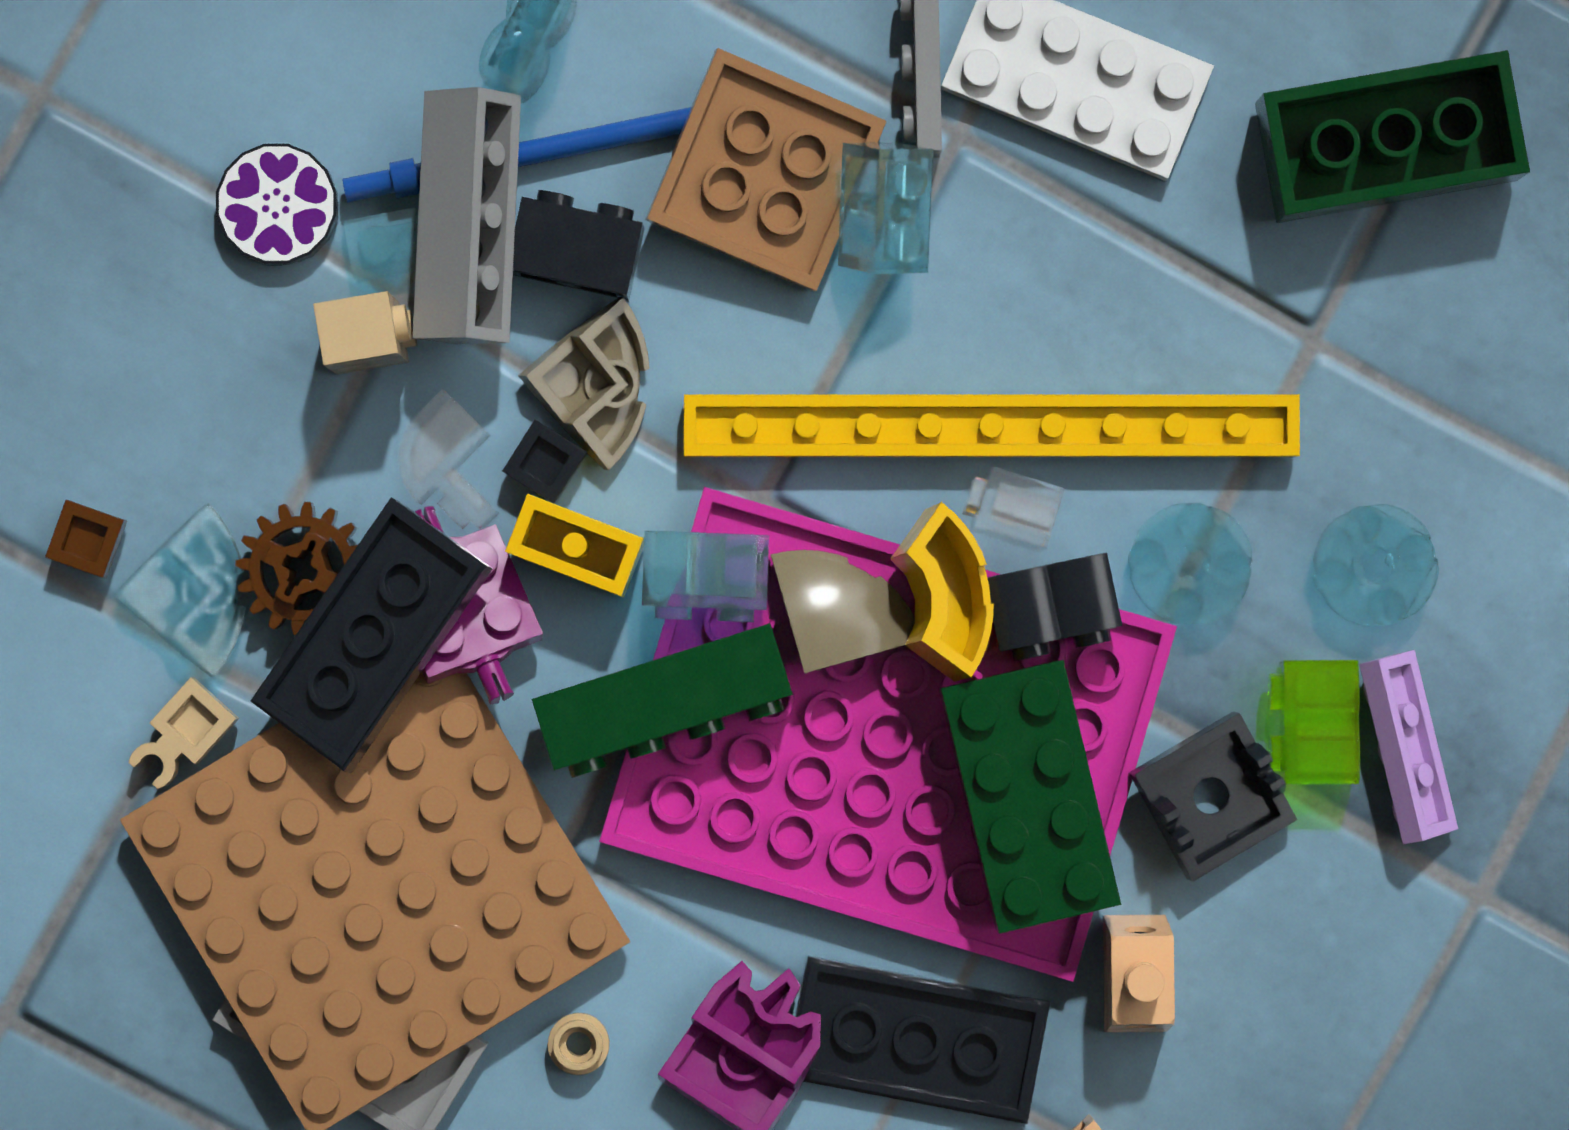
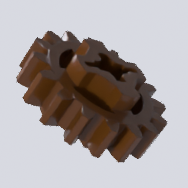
[235,502,358,635]

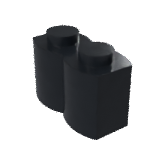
[987,553,1122,661]

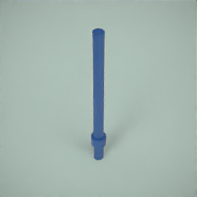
[342,107,691,203]

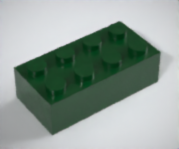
[1255,50,1530,223]
[938,660,1122,934]

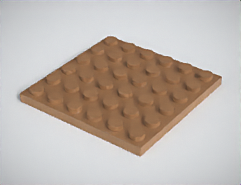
[119,672,630,1130]

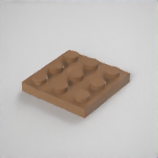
[645,48,887,292]

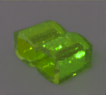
[1268,660,1360,784]

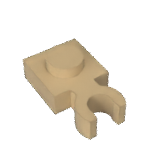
[128,677,239,789]

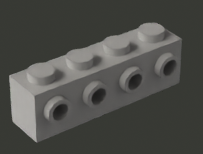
[412,87,521,344]

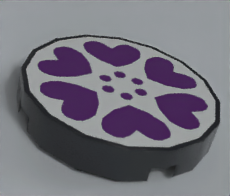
[216,144,339,266]

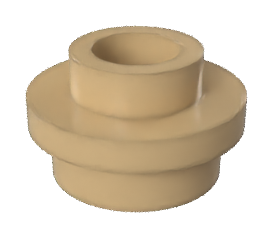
[548,1013,610,1075]

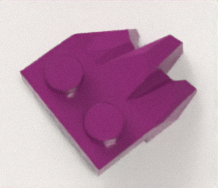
[658,961,821,1130]

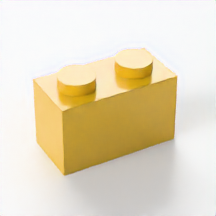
[505,494,646,598]

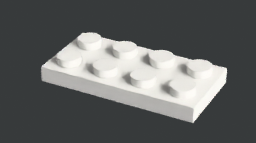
[941,0,1214,181]

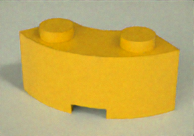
[890,502,994,682]

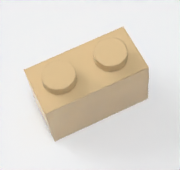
[313,291,417,375]

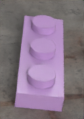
[1359,650,1458,844]

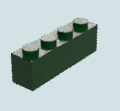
[531,623,793,778]

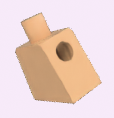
[1103,915,1175,1032]

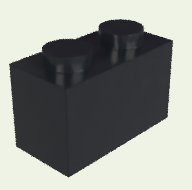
[513,190,645,300]

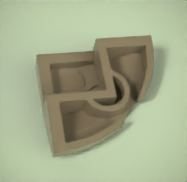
[518,297,650,470]
[771,550,915,673]

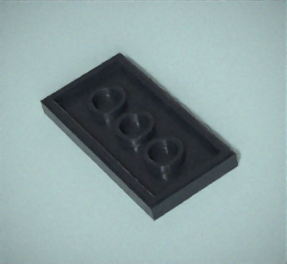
[250,497,493,773]
[796,955,1050,1124]

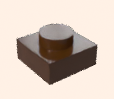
[45,499,127,578]

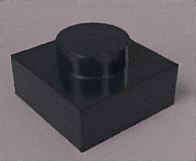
[502,419,588,504]

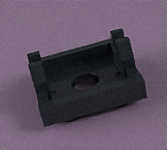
[1129,712,1297,882]

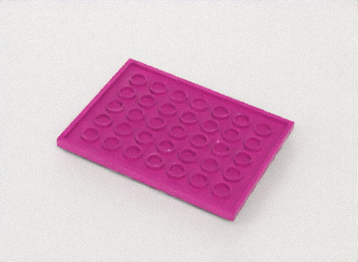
[599,487,1177,982]

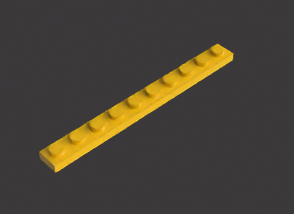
[684,394,1300,457]

